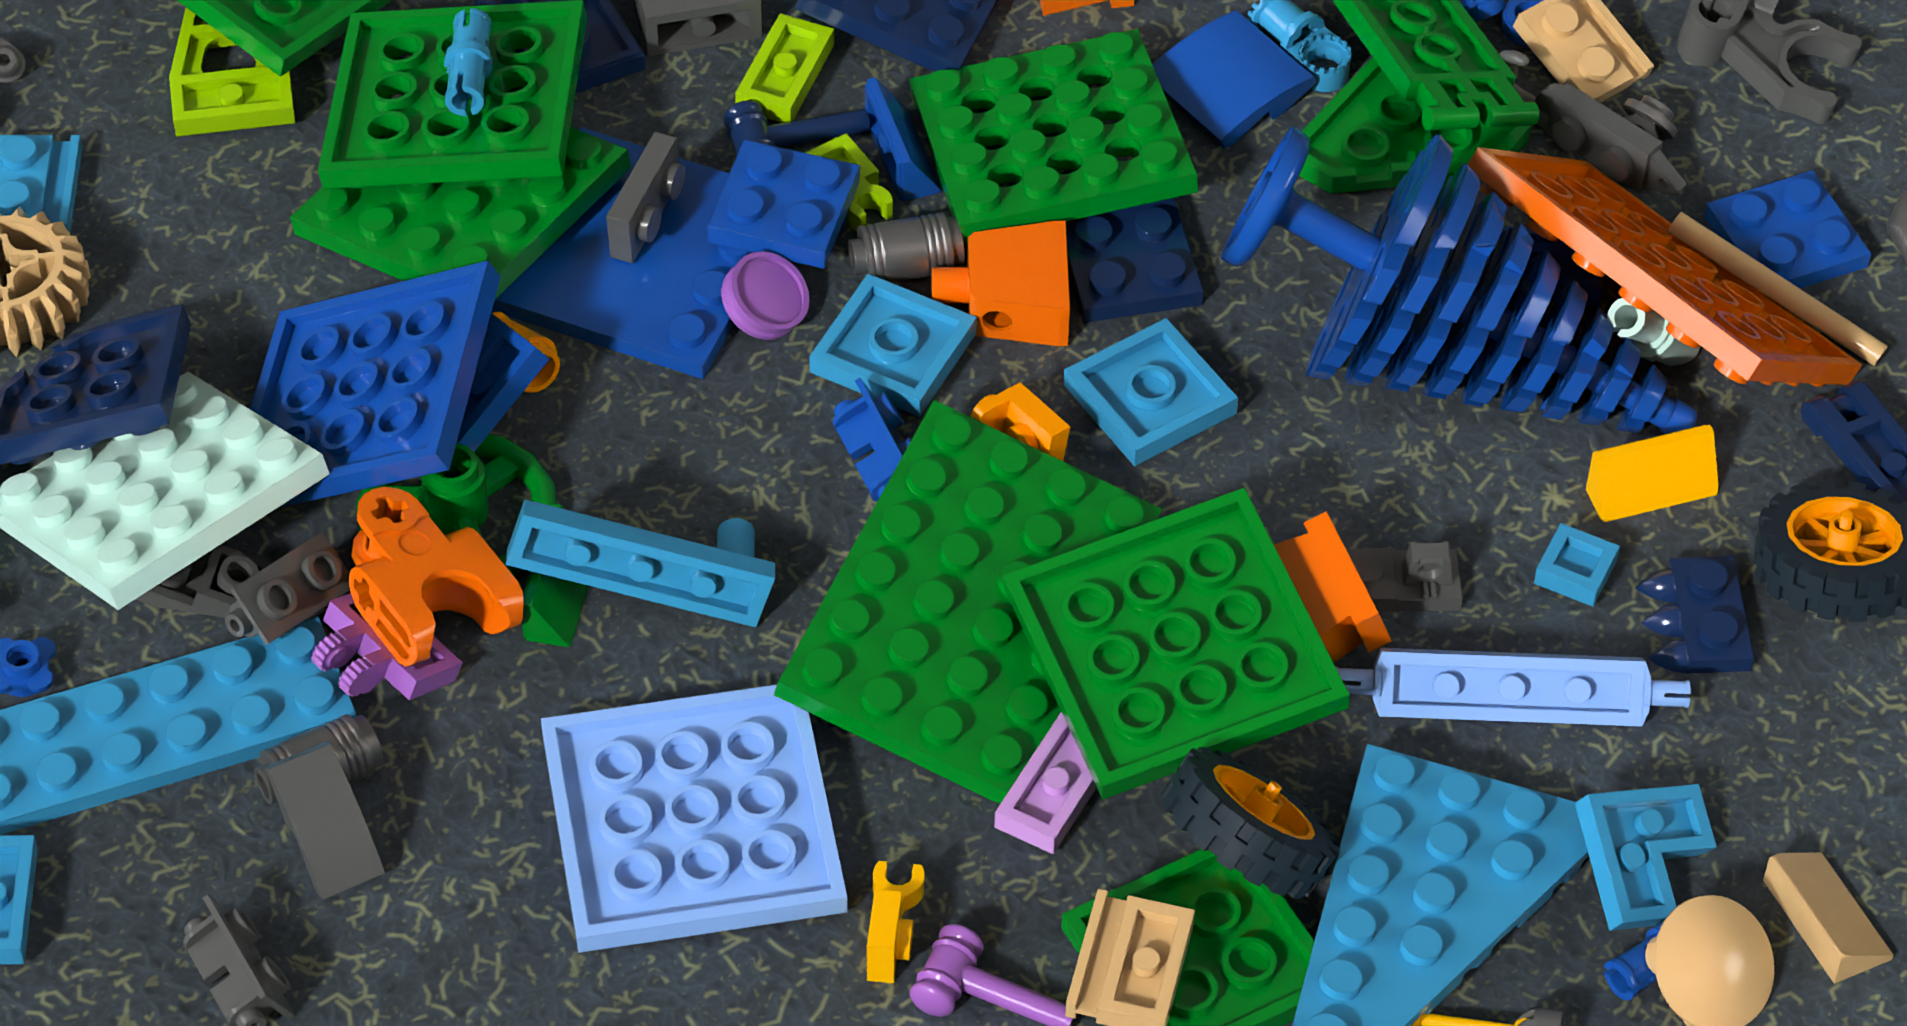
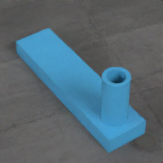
[506,499,775,628]

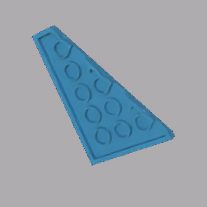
[1292,744,1589,1026]

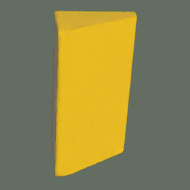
[1586,424,1719,522]

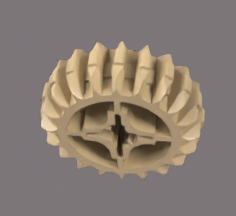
[0,207,91,358]

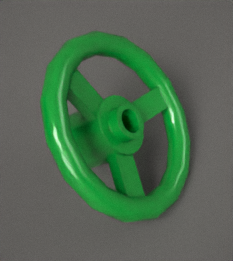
[355,434,557,577]

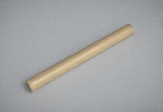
[1668,211,1888,366]

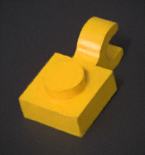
[867,861,924,983]

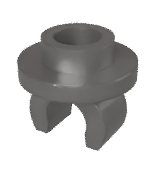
[1623,95,1678,140]

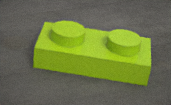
[735,13,834,123]

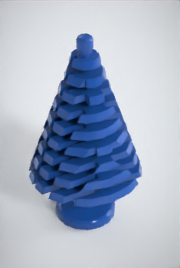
[1221,126,1697,434]

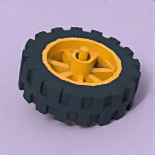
[1753,480,1907,622]
[1161,747,1340,899]

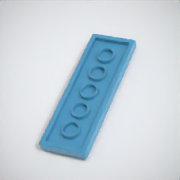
[0,616,357,835]

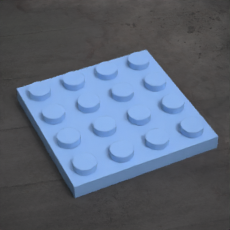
[541,685,848,953]

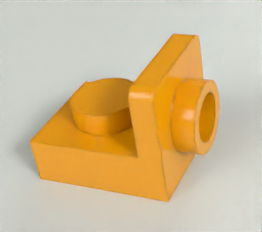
[970,382,1070,461]

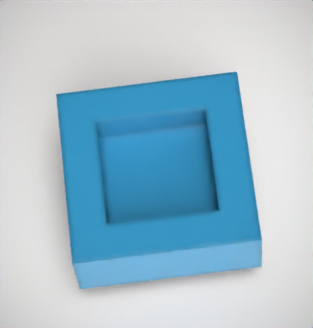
[1534,523,1620,607]

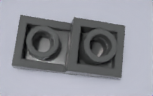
[135,544,271,618]
[265,741,385,900]

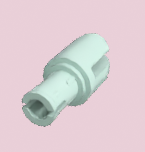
[1607,298,1701,366]

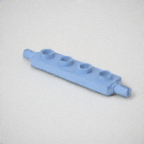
[1336,648,1691,726]

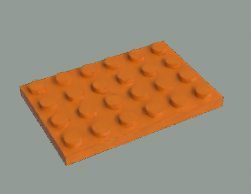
[1467,147,1862,388]

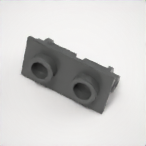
[225,531,350,645]
[183,894,296,1026]

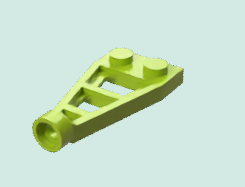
[169,8,295,137]

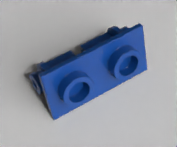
[833,378,912,501]

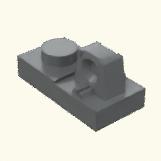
[1346,541,1462,612]

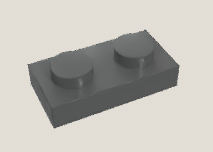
[606,132,685,263]

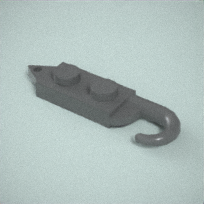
[1499,50,1687,194]

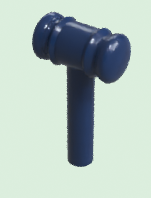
[723,101,870,157]

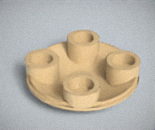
[1645,895,1774,1026]

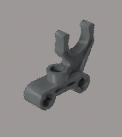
[1676,0,1862,125]

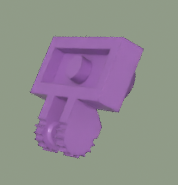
[311,593,463,700]

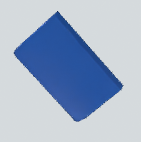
[865,77,942,201]

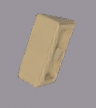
[1763,852,1893,984]

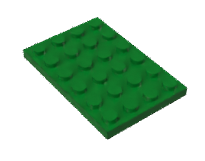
[774,400,1162,804]

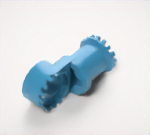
[1247,0,1352,92]

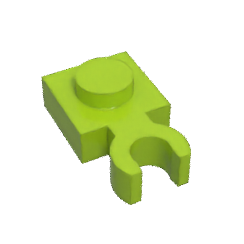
[805,133,893,231]

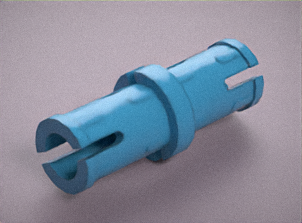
[444,8,493,116]

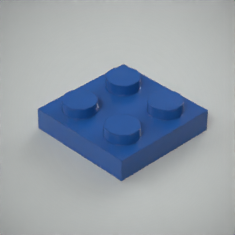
[707,140,860,269]
[1704,170,1871,288]

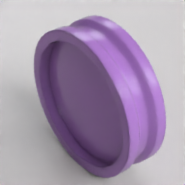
[721,251,810,340]

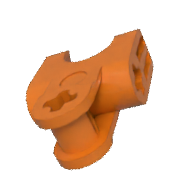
[349,487,523,667]

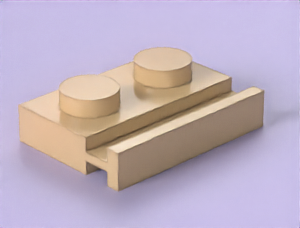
[1513,0,1654,103]
[1065,889,1195,1026]

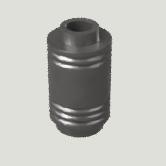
[848,212,965,283]
[254,714,383,805]

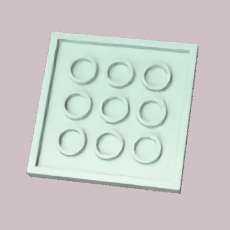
[0,372,330,610]

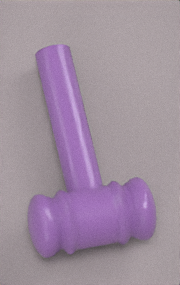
[910,924,1077,1026]

